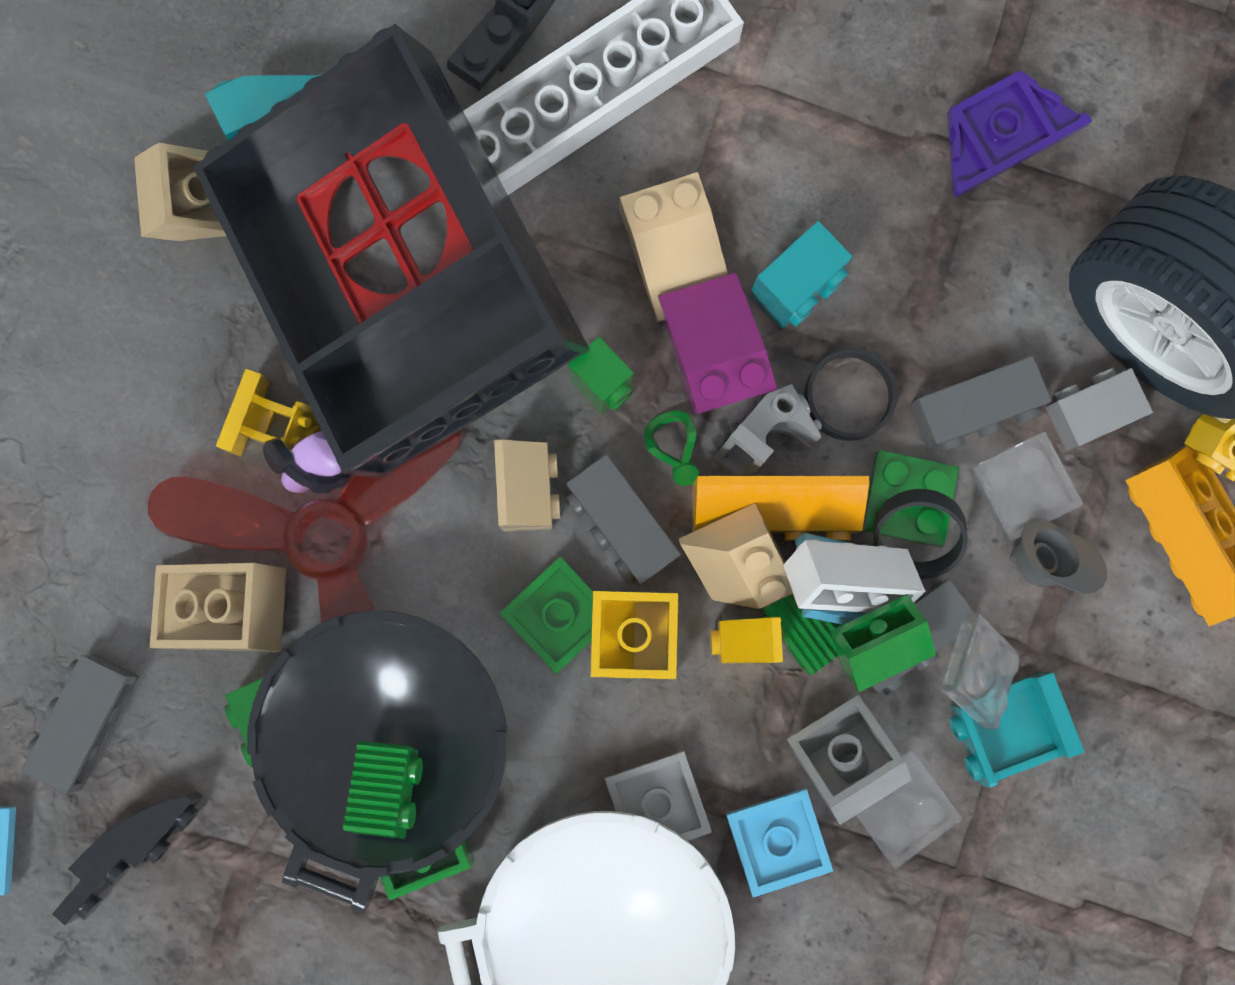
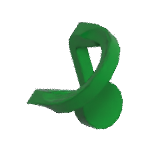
[644,410,699,486]

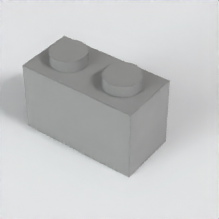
[1045,367,1153,451]

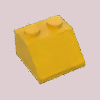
[591,591,678,679]

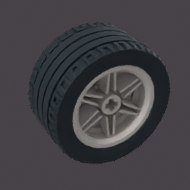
[1069,176,1235,419]

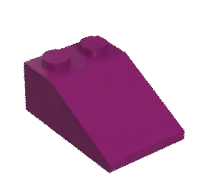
[658,273,777,414]

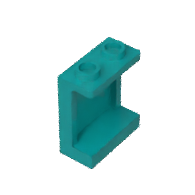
[949,671,1085,788]

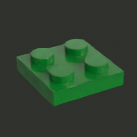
[862,450,959,548]
[499,557,593,674]

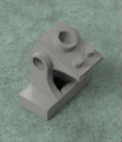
[714,384,822,476]

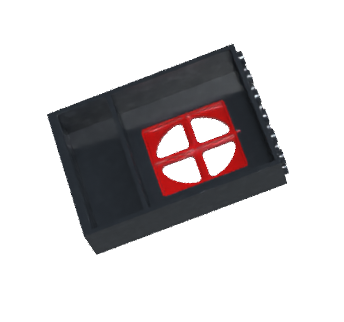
[192,24,590,478]

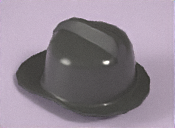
[1010,519,1107,594]

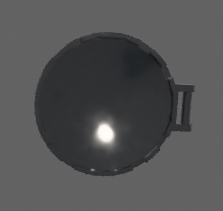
[247,610,508,915]

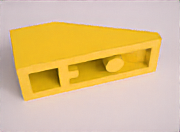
[710,617,783,663]

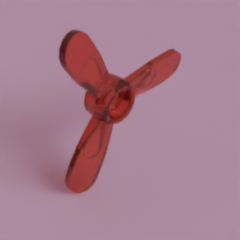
[148,430,460,623]

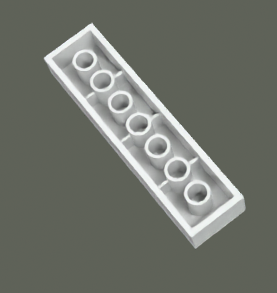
[463,0,744,195]

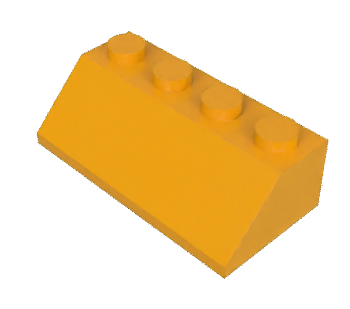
[1125,445,1235,626]
[692,476,869,541]

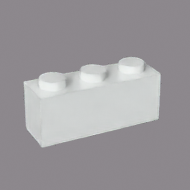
[783,540,925,613]

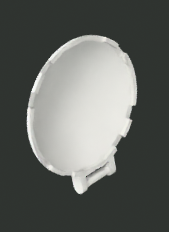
[437,811,735,985]

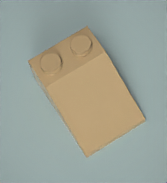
[619,172,728,323]
[149,563,286,652]

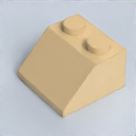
[134,142,226,241]
[494,440,560,532]
[679,503,793,609]

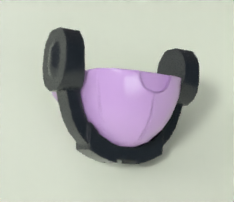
[263,431,353,494]

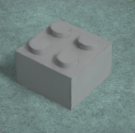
[787,694,912,825]

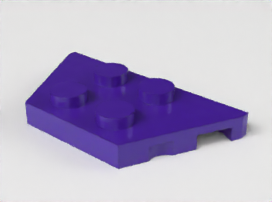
[947,70,1092,198]

